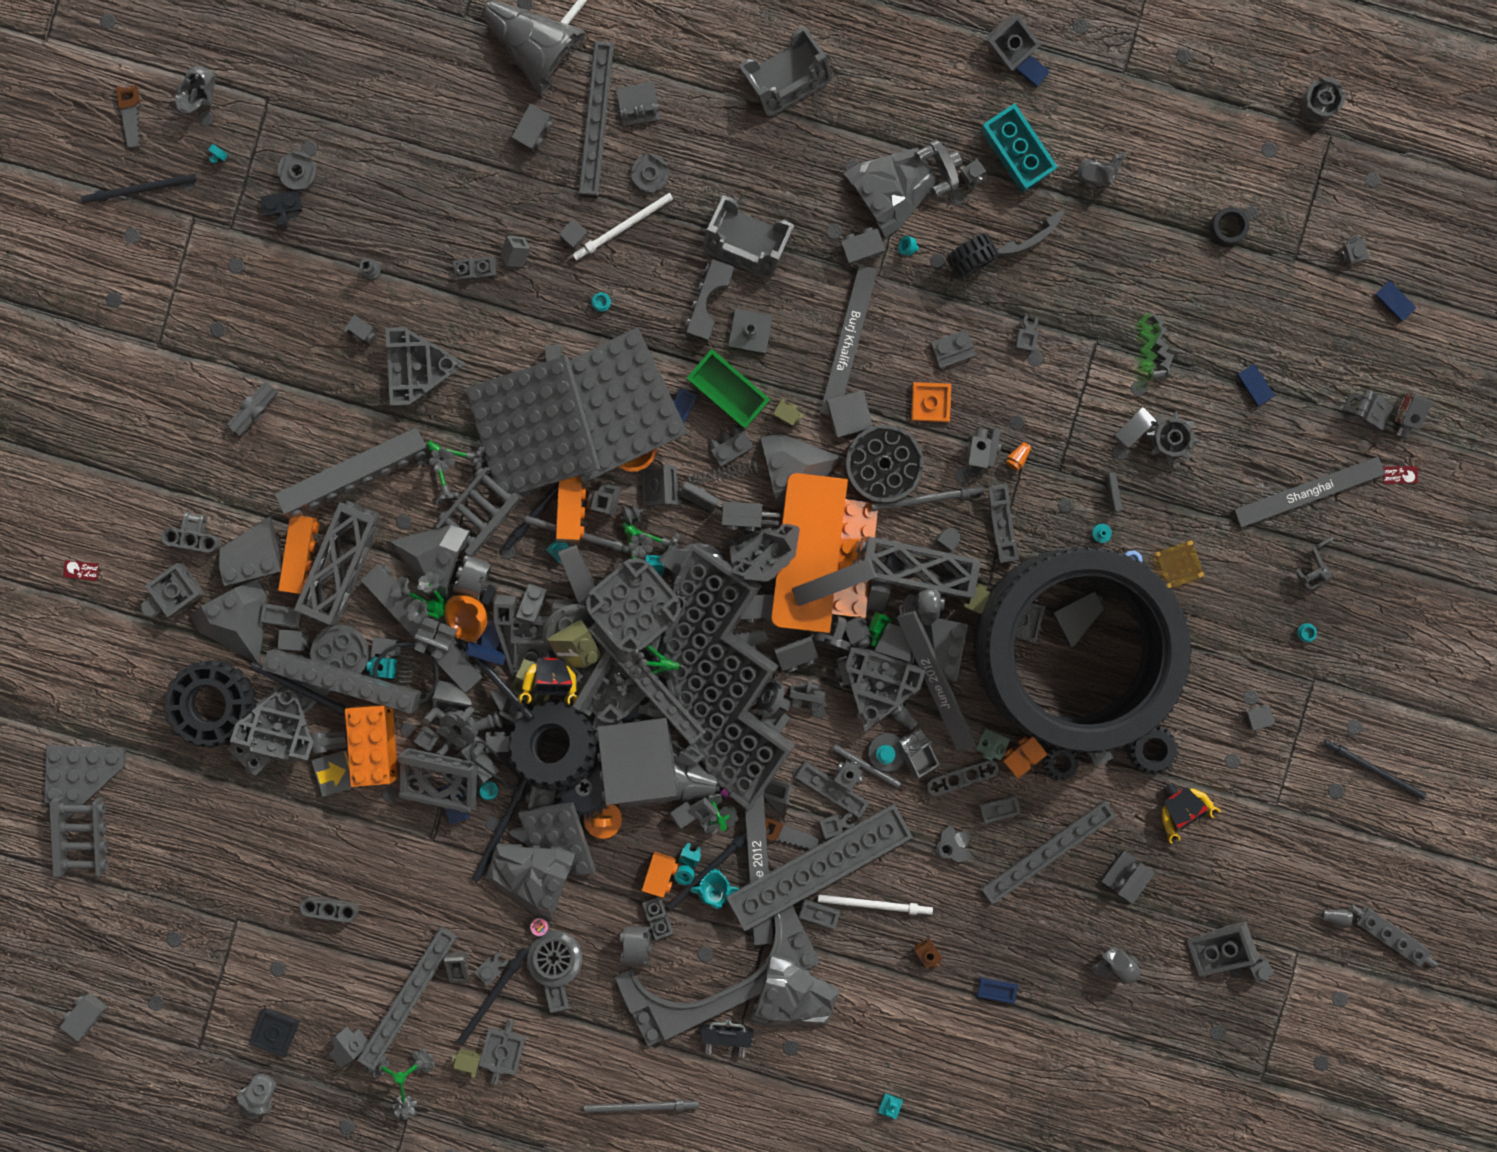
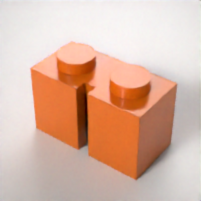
[1001,735,1048,778]
[642,851,678,898]

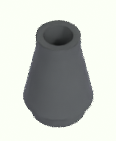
[890,704,918,730]
[1322,909,1353,928]

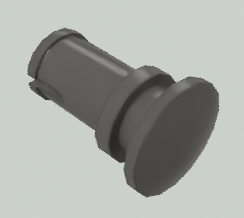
[360,259,381,279]
[474,710,504,732]

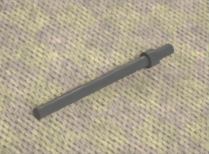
[871,486,984,511]
[524,516,631,554]
[584,1099,699,1113]

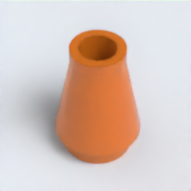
[1005,442,1032,471]

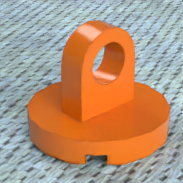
[584,804,622,839]

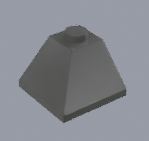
[432,681,472,728]

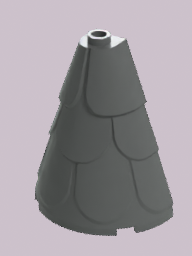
[483,1,587,97]
[619,761,720,808]

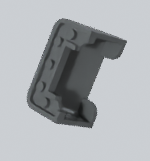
[738,26,832,116]
[702,195,794,278]

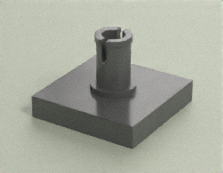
[728,309,773,354]

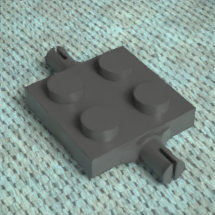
[479,1019,526,1085]

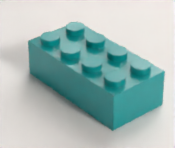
[980,103,1058,194]

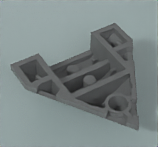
[385,327,466,406]
[761,434,844,512]
[729,523,800,581]
[389,525,470,601]
[190,579,267,664]
[846,647,926,732]
[230,680,313,762]

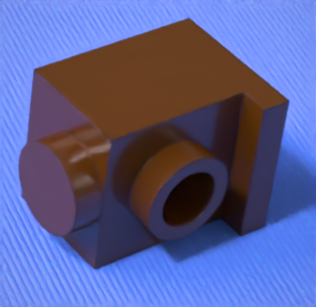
[913,937,943,970]

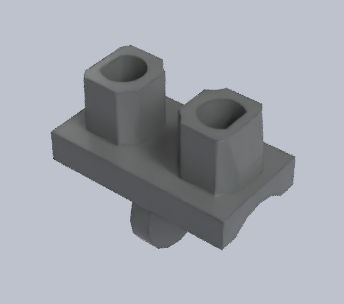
[790,678,825,711]

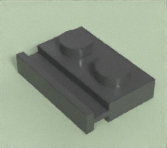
[930,329,976,369]

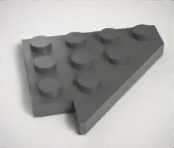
[45,745,126,820]
[510,802,596,876]

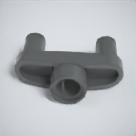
[914,140,963,198]

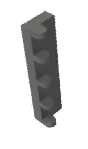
[572,651,620,716]

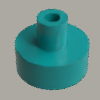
[208,144,229,164]
[898,236,919,256]
[1091,524,1112,543]
[674,865,695,885]

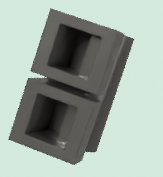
[414,617,458,660]

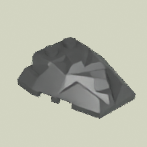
[843,148,939,238]
[486,844,576,921]
[749,954,839,1027]

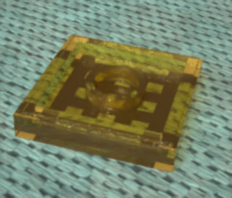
[1155,540,1205,588]

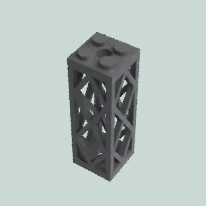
[294,501,383,625]
[853,536,981,599]

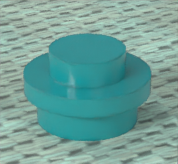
[592,292,611,312]
[1297,623,1317,642]
[876,745,895,764]
[479,781,498,800]

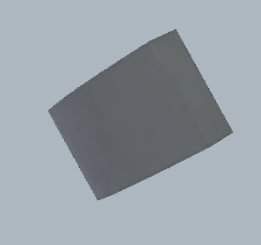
[453,256,496,280]
[1114,408,1156,450]
[642,897,674,940]

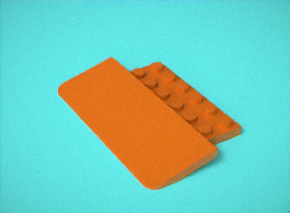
[771,473,878,633]

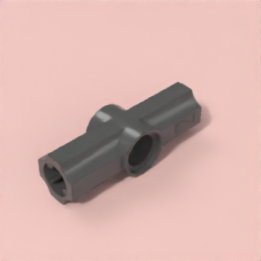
[227,381,279,436]
[310,730,348,753]

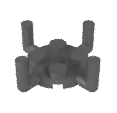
[423,707,485,759]

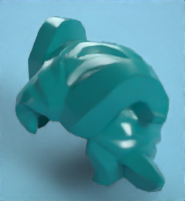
[690,869,739,909]

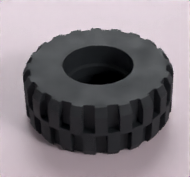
[164,660,257,748]
[508,702,598,792]

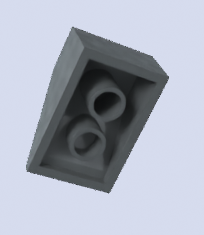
[1187,921,1259,977]

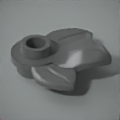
[936,825,972,862]

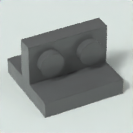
[641,465,678,505]
[1101,850,1155,904]

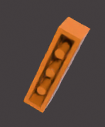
[556,475,586,543]
[278,516,319,594]

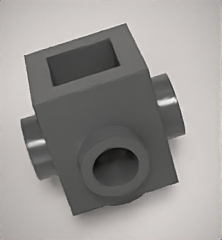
[833,759,863,791]

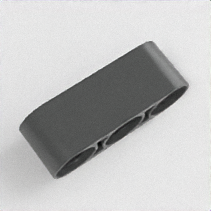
[300,896,359,922]

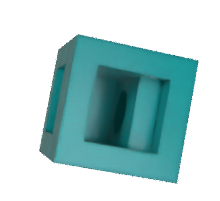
[367,657,397,678]

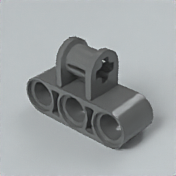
[161,512,222,552]

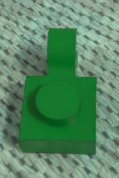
[868,612,893,647]

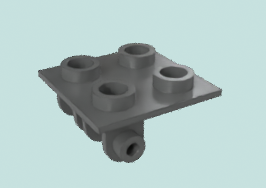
[616,81,661,127]

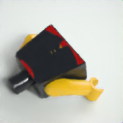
[518,650,578,705]
[1162,783,1220,844]

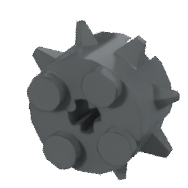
[1146,412,1199,464]

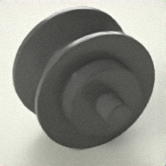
[621,504,643,525]

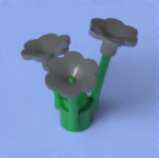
[391,572,447,624]

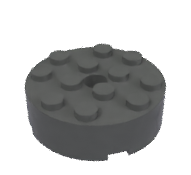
[845,425,924,503]

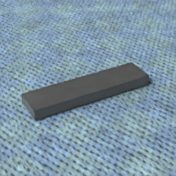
[795,761,870,819]

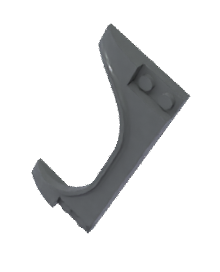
[615,905,820,1047]

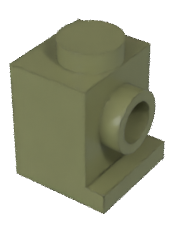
[773,398,804,427]
[962,583,991,614]
[451,1048,482,1078]

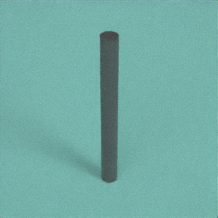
[831,744,901,789]

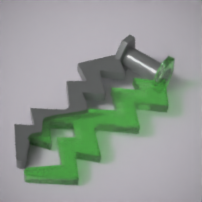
[1138,312,1174,380]

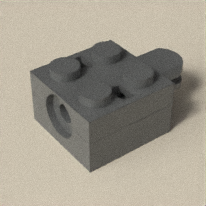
[722,502,781,532]
[141,563,205,617]

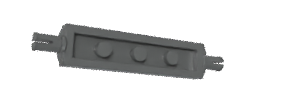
[1348,904,1438,969]

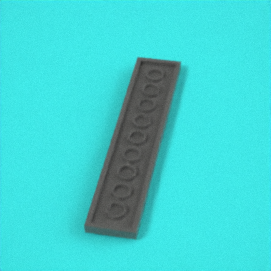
[726,803,913,931]

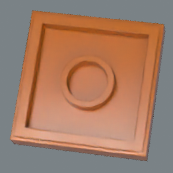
[911,382,951,423]

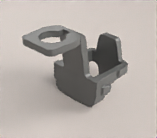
[1295,537,1334,591]

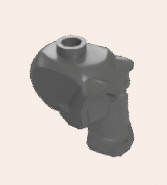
[175,66,215,114]
[1077,152,1127,188]
[902,589,944,626]
[1089,946,1141,984]
[236,1073,277,1119]

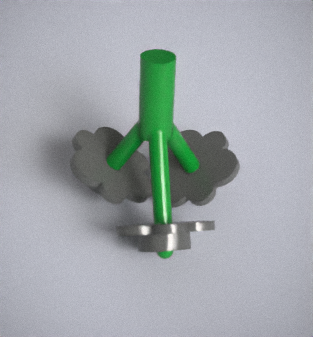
[700,794,739,834]

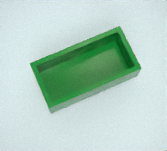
[687,349,770,430]

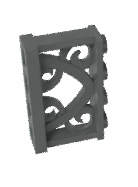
[399,748,478,813]

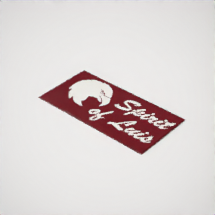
[1384,466,1418,484]
[63,560,99,581]

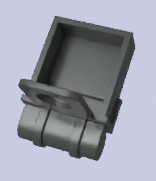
[1344,389,1394,430]
[897,729,940,778]

